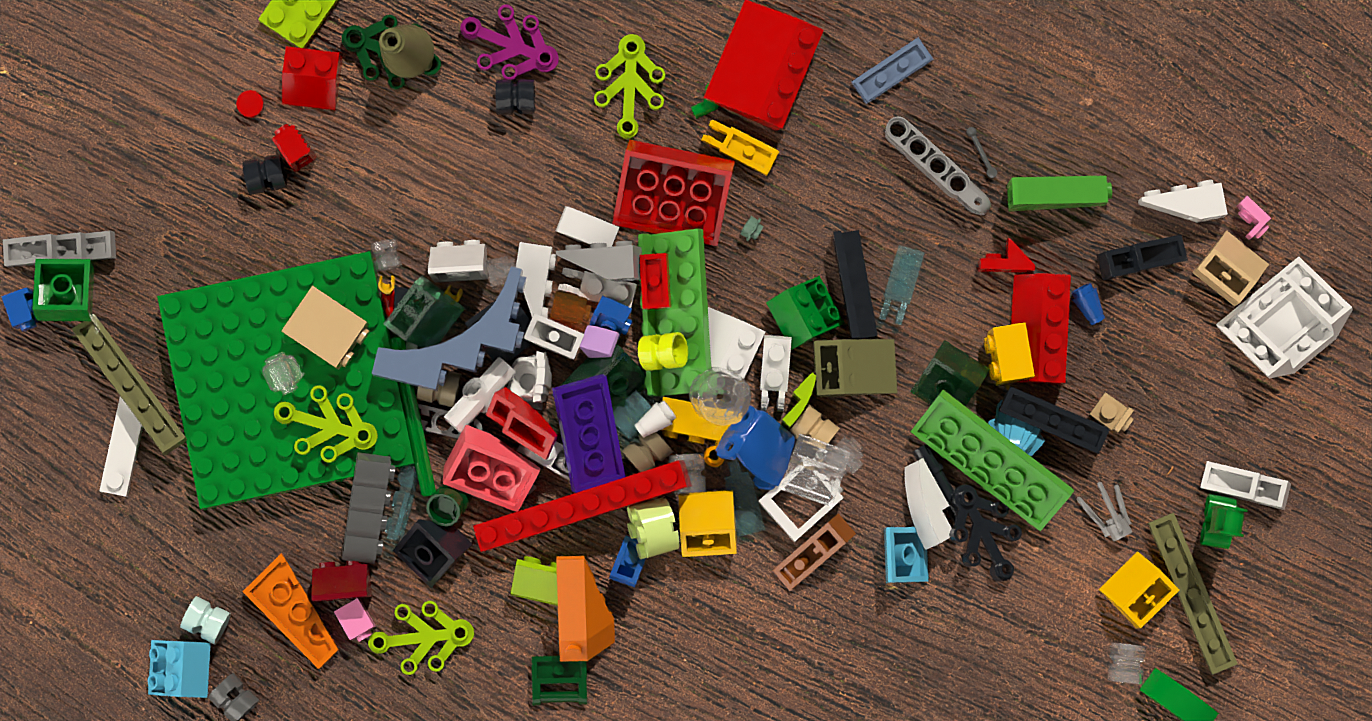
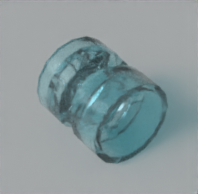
[613,391,651,442]

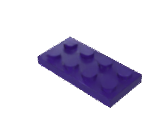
[552,374,625,493]

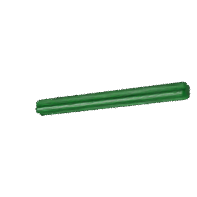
[389,337,436,497]

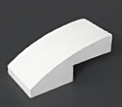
[556,206,619,247]

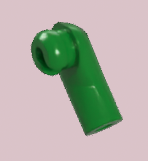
[691,83,719,119]

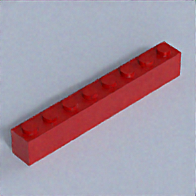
[473,460,692,552]

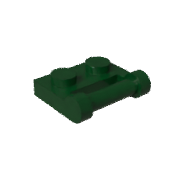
[532,656,587,706]

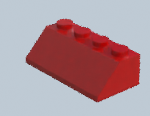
[1011,273,1071,386]

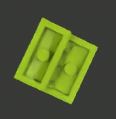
[781,372,816,430]

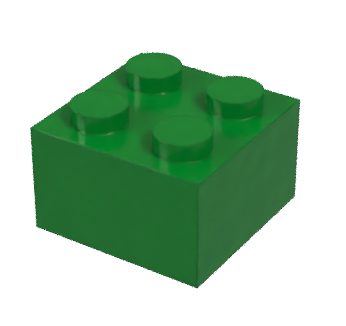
[33,259,94,321]

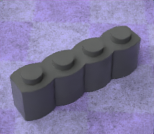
[342,453,395,564]

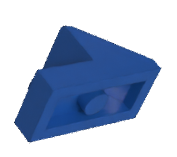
[609,535,646,587]

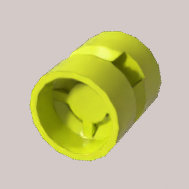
[638,332,688,371]

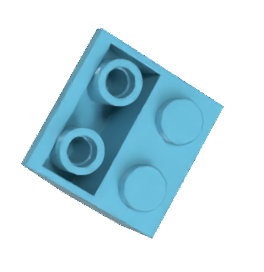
[148,640,211,698]

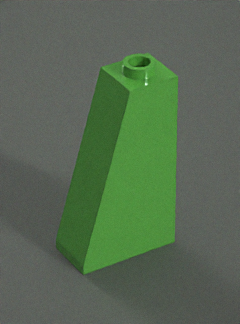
[1007,176,1112,212]

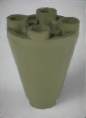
[379,24,434,78]

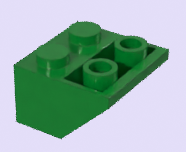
[766,276,844,350]

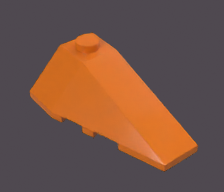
[556,556,615,661]

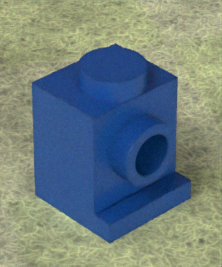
[1,287,38,331]
[589,296,633,339]

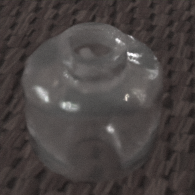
[262,352,303,395]

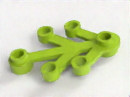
[594,34,665,140]
[274,386,378,463]
[368,601,474,675]

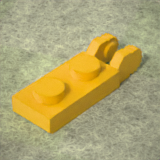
[701,120,779,176]

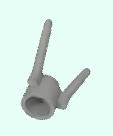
[1076,482,1132,541]

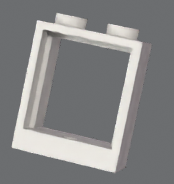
[758,457,844,542]

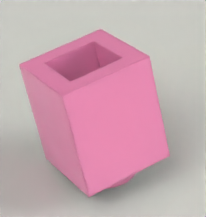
[334,598,376,642]

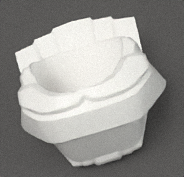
[508,351,552,410]

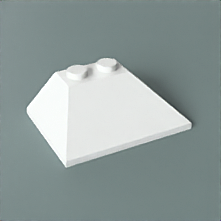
[1216,257,1353,379]

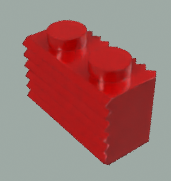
[272,124,316,172]

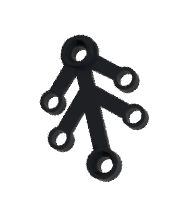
[949,485,1022,582]

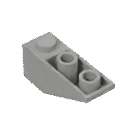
[556,241,642,282]

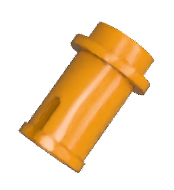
[704,446,725,467]

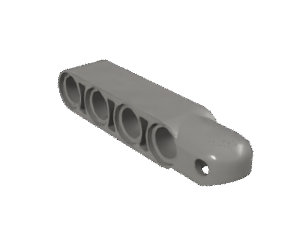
[885,117,991,215]

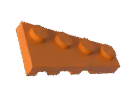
[242,553,339,669]

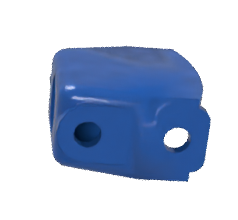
[715,406,795,490]

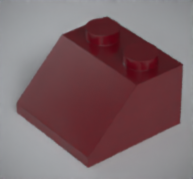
[311,561,372,602]

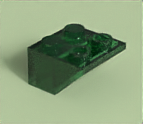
[384,276,465,348]

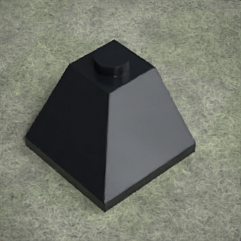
[392,519,473,588]

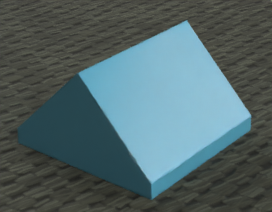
[884,527,929,583]

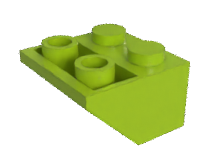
[511,556,558,606]

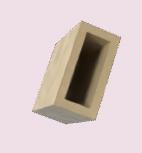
[282,286,370,370]

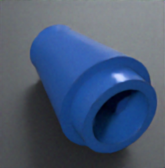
[1071,283,1105,325]

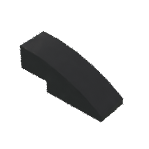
[1096,234,1188,281]

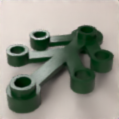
[342,14,442,91]

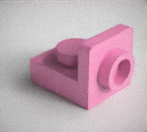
[1236,196,1271,240]

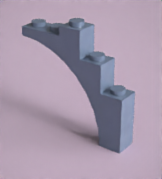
[372,266,527,391]

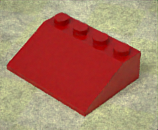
[703,0,824,131]
[612,139,735,246]

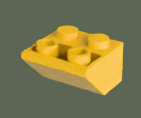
[984,322,1035,386]
[678,490,737,557]
[1098,551,1179,629]

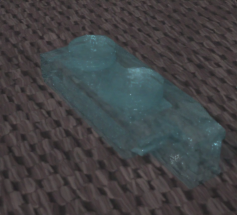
[725,460,765,537]

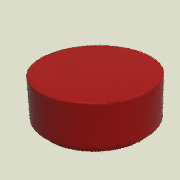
[236,90,264,118]

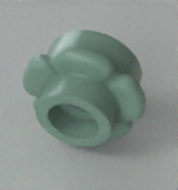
[740,216,764,241]

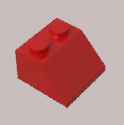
[282,46,343,111]

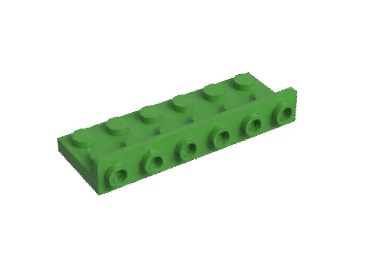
[637,229,713,397]
[910,390,1074,531]

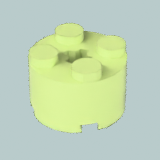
[627,498,679,559]

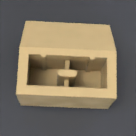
[1192,231,1269,307]

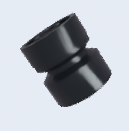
[496,79,535,115]
[242,154,287,195]

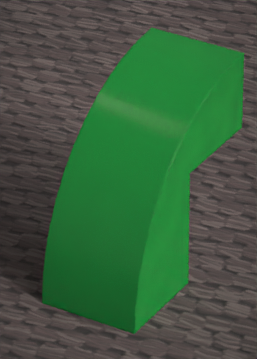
[1140,668,1219,721]

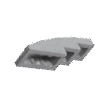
[3,231,116,267]

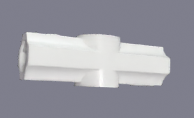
[444,357,516,433]

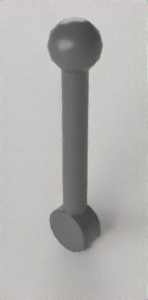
[966,127,997,179]

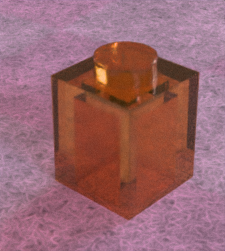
[550,291,592,327]

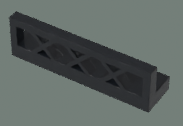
[832,230,878,339]
[998,384,1110,454]

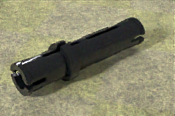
[912,444,957,522]

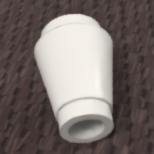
[635,401,677,438]

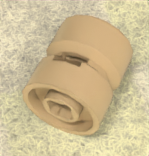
[789,405,840,456]

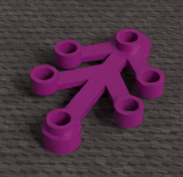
[460,5,559,81]

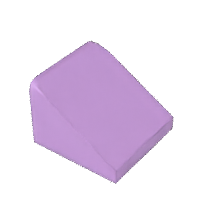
[580,325,619,358]

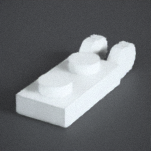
[558,268,637,308]
[760,335,792,412]

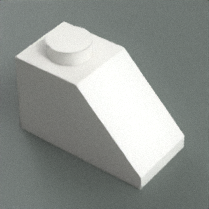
[524,313,584,359]

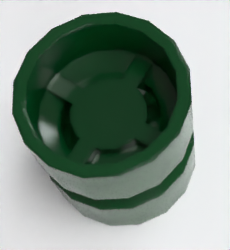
[426,483,472,526]

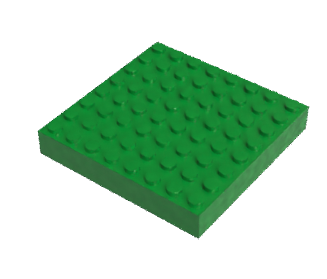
[157,251,415,510]

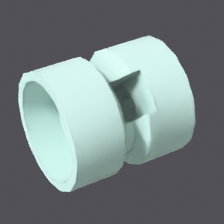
[180,596,231,645]

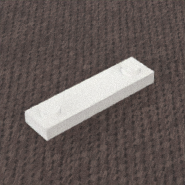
[100,397,143,497]

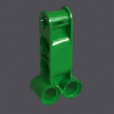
[1200,494,1248,549]

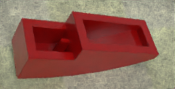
[486,387,557,460]

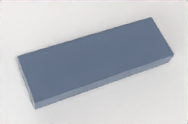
[851,37,933,105]

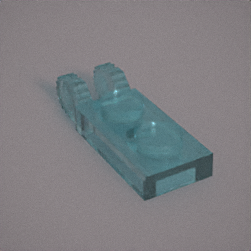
[879,245,925,325]
[385,465,418,542]

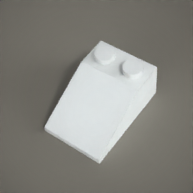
[428,240,488,282]
[708,307,765,383]

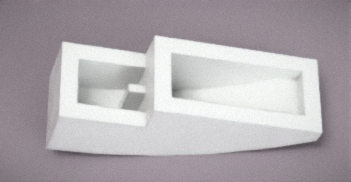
[905,458,952,550]
[1200,461,1291,510]

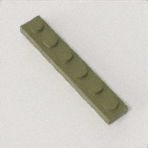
[72,314,187,456]
[1147,513,1238,675]

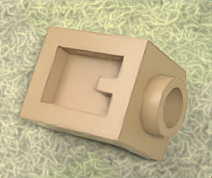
[1089,392,1134,434]

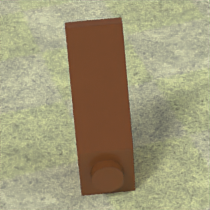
[772,513,856,591]

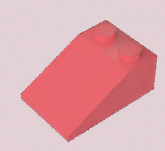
[443,425,540,512]

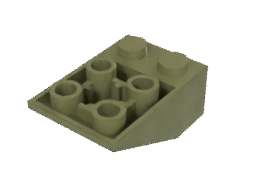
[813,339,897,398]

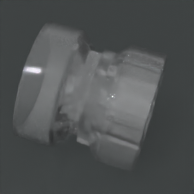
[370,239,402,272]

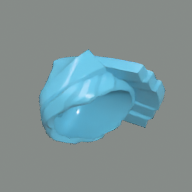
[989,400,1045,457]

